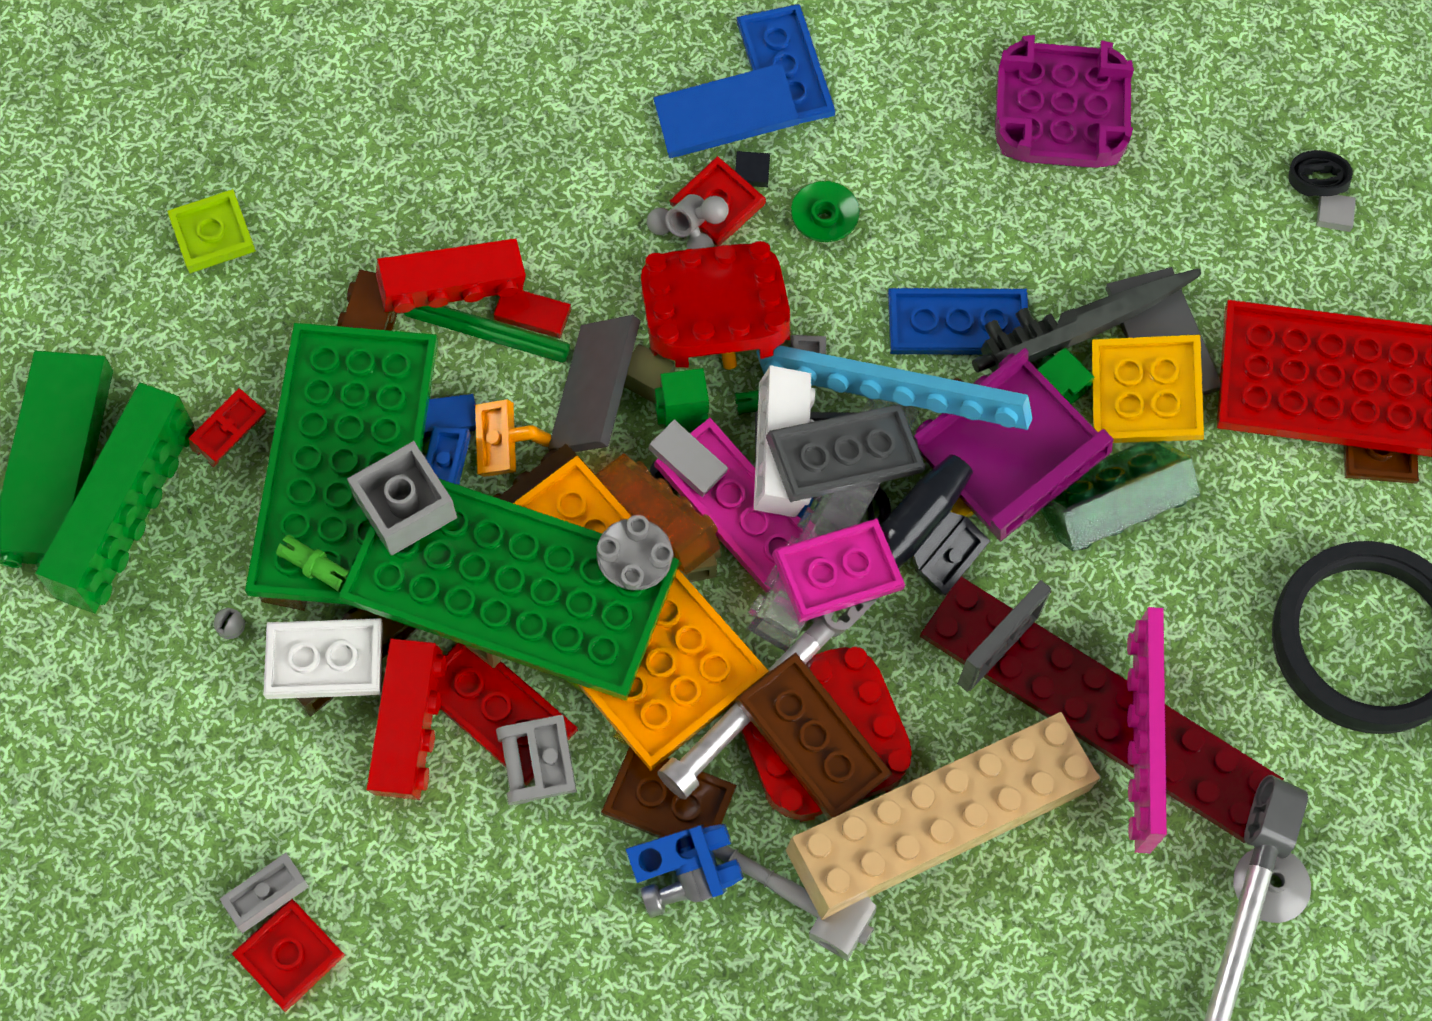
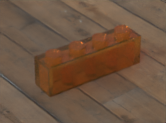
[595,453,721,575]

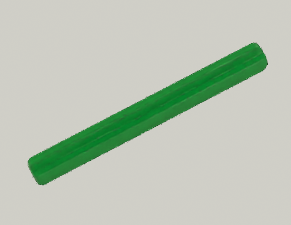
[404,306,570,363]

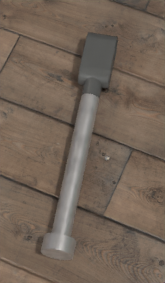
[1204,775,1308,1021]

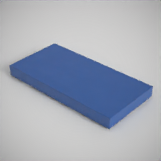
[737,4,835,124]
[653,63,799,158]
[888,288,1028,355]

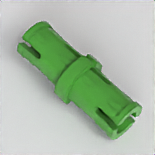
[276,535,350,593]

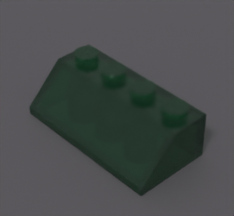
[1041,441,1200,552]

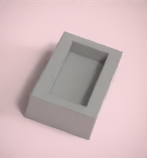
[648,420,728,497]

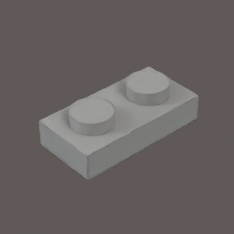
[220,853,309,934]

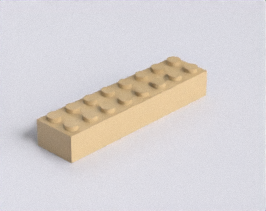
[786,712,1100,920]

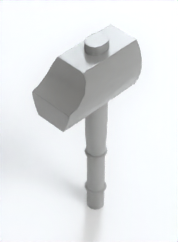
[713,846,876,961]

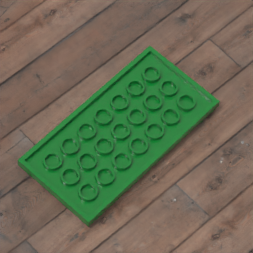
[245,323,438,604]
[338,478,679,701]

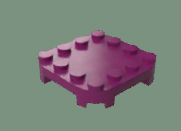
[995,35,1134,168]

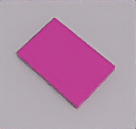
[772,518,906,623]

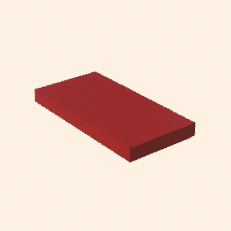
[437,643,578,785]

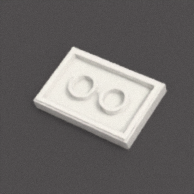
[263,618,383,699]

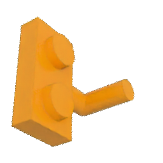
[475,399,551,477]

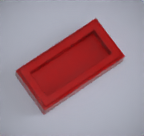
[493,290,572,339]

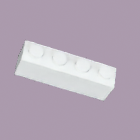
[754,365,815,517]

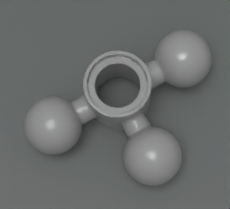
[647,194,729,249]

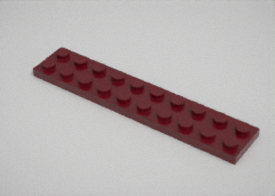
[920,576,1284,843]

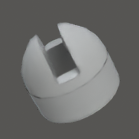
[214,608,245,639]

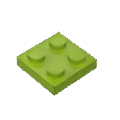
[167,189,256,274]

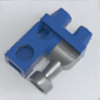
[626,824,744,918]

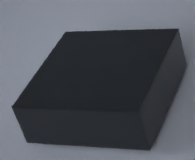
[735,151,770,188]

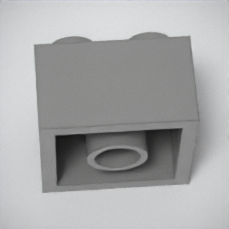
[347,441,457,556]

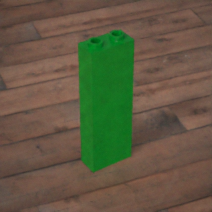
[0,350,113,568]

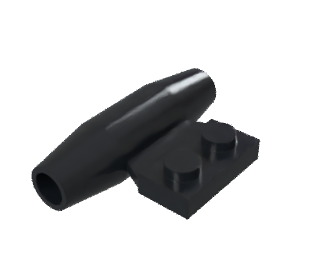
[881,454,990,595]

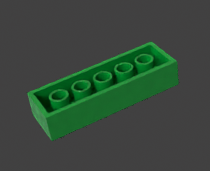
[35,382,195,614]

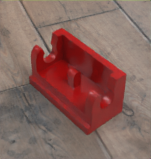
[188,388,266,467]

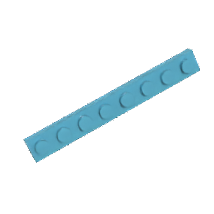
[756,345,1033,430]

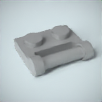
[496,715,577,805]

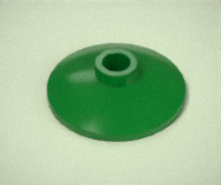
[791,181,860,242]

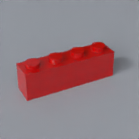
[376,238,526,313]
[366,639,446,800]

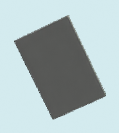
[957,580,1051,692]

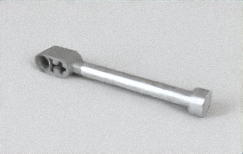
[657,598,878,799]

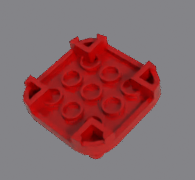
[641,241,791,368]
[741,647,912,822]

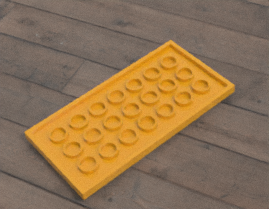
[513,456,769,771]

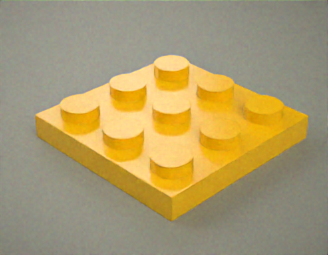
[1092,335,1204,443]

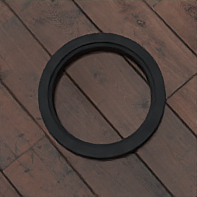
[1272,541,1432,734]

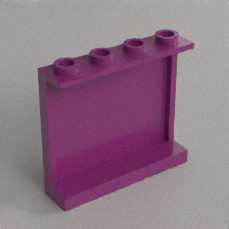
[914,348,1113,542]

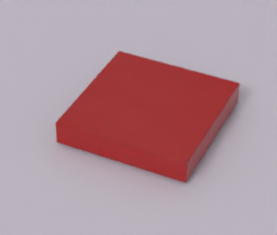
[669,156,766,246]
[232,899,345,1012]

